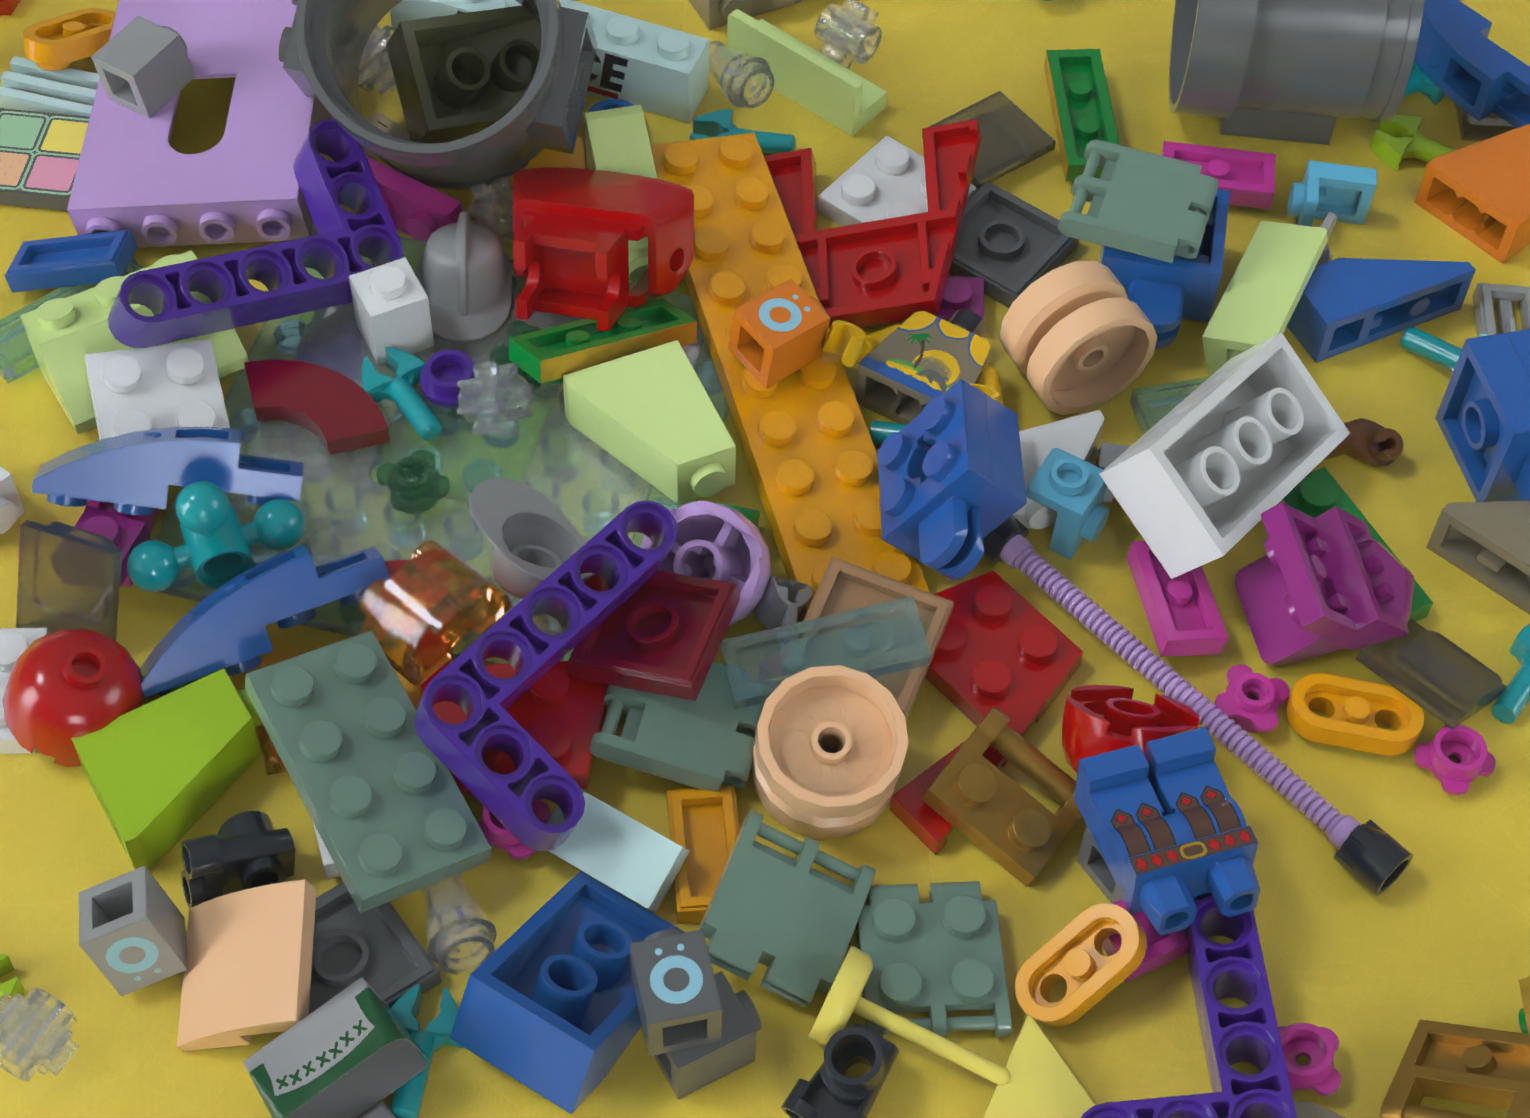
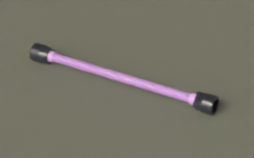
[983,515,1413,896]

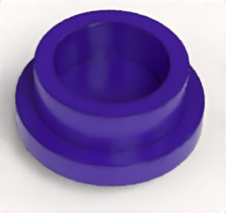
[420,349,482,407]

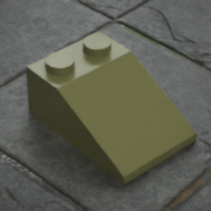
[386,0,587,143]

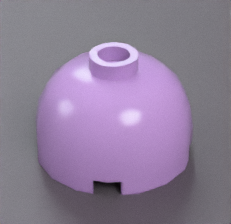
[640,500,771,627]

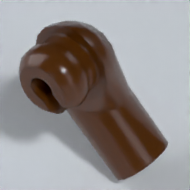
[1323,418,1404,466]

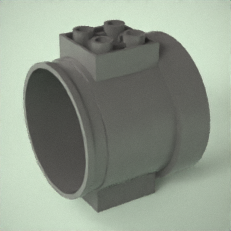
[278,0,598,190]
[1169,0,1425,145]

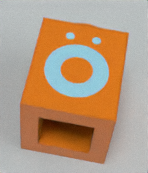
[728,278,830,388]

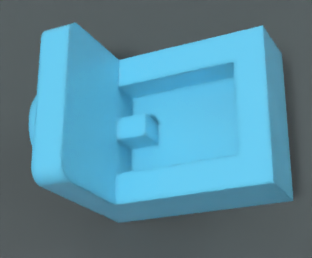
[1287,160,1377,226]
[1026,448,1110,560]

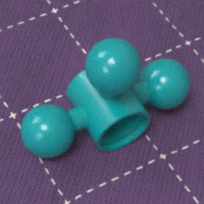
[127,481,306,592]

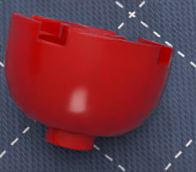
[2,628,144,767]
[1062,685,1200,773]

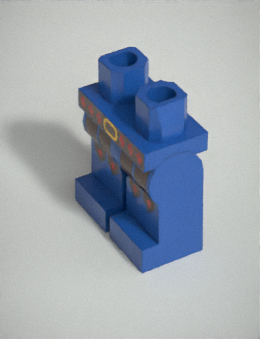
[1074,727,1260,935]

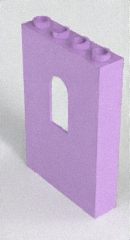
[67,0,331,248]

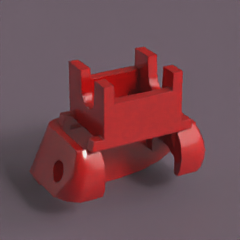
[513,167,694,332]

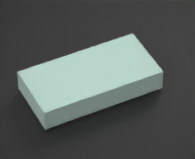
[548,790,690,912]

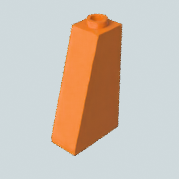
[1415,124,1530,264]

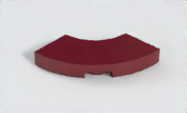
[244,359,391,455]

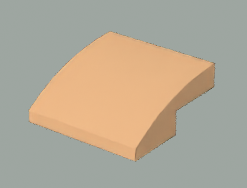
[177,879,317,1051]

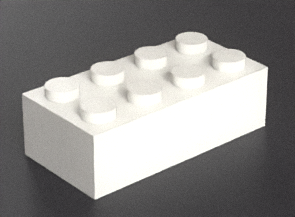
[1099,332,1350,579]

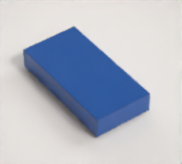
[4,230,138,293]

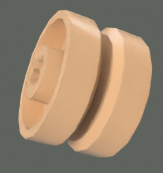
[999,260,1158,415]
[752,665,909,839]

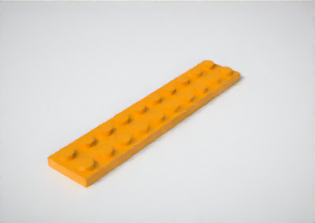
[650,132,930,621]

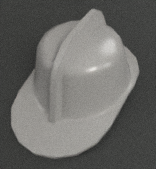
[417,212,512,343]
[469,478,596,599]

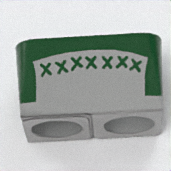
[243,977,432,1118]

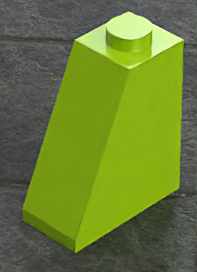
[71,669,263,871]

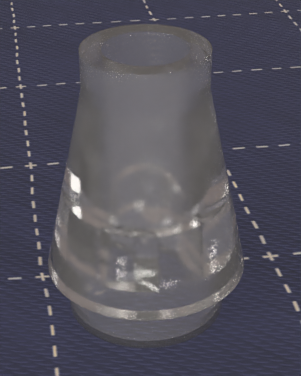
[709,40,774,108]
[421,873,497,975]

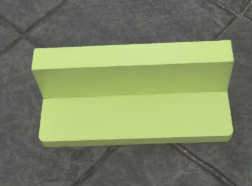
[727,9,887,136]
[1202,221,1328,378]

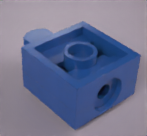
[1099,189,1230,349]
[1435,329,1530,502]
[877,379,1027,580]

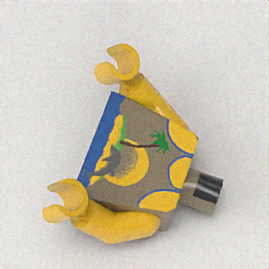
[821,309,1003,425]

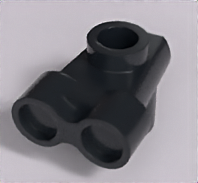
[181,811,295,908]
[781,1022,899,1118]

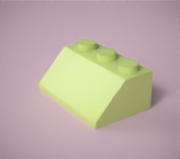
[20,250,249,435]

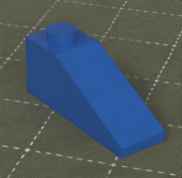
[1287,258,1476,363]

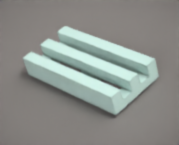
[0,56,100,117]

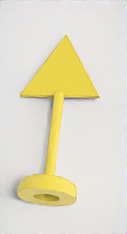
[808,946,1096,1118]

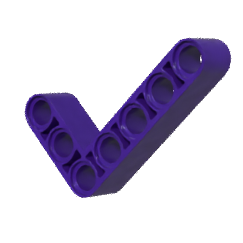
[108,120,403,348]
[414,500,678,851]
[1081,893,1297,1118]

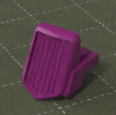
[1234,502,1414,668]

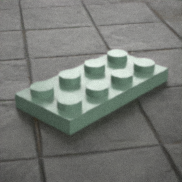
[245,630,492,913]

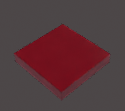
[567,570,740,701]

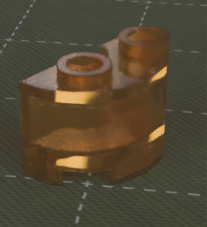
[359,540,513,688]

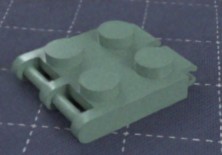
[1058,140,1219,263]
[589,662,769,792]
[698,809,876,1008]
[856,881,1012,1039]

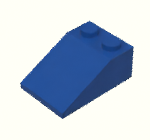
[450,870,685,1114]

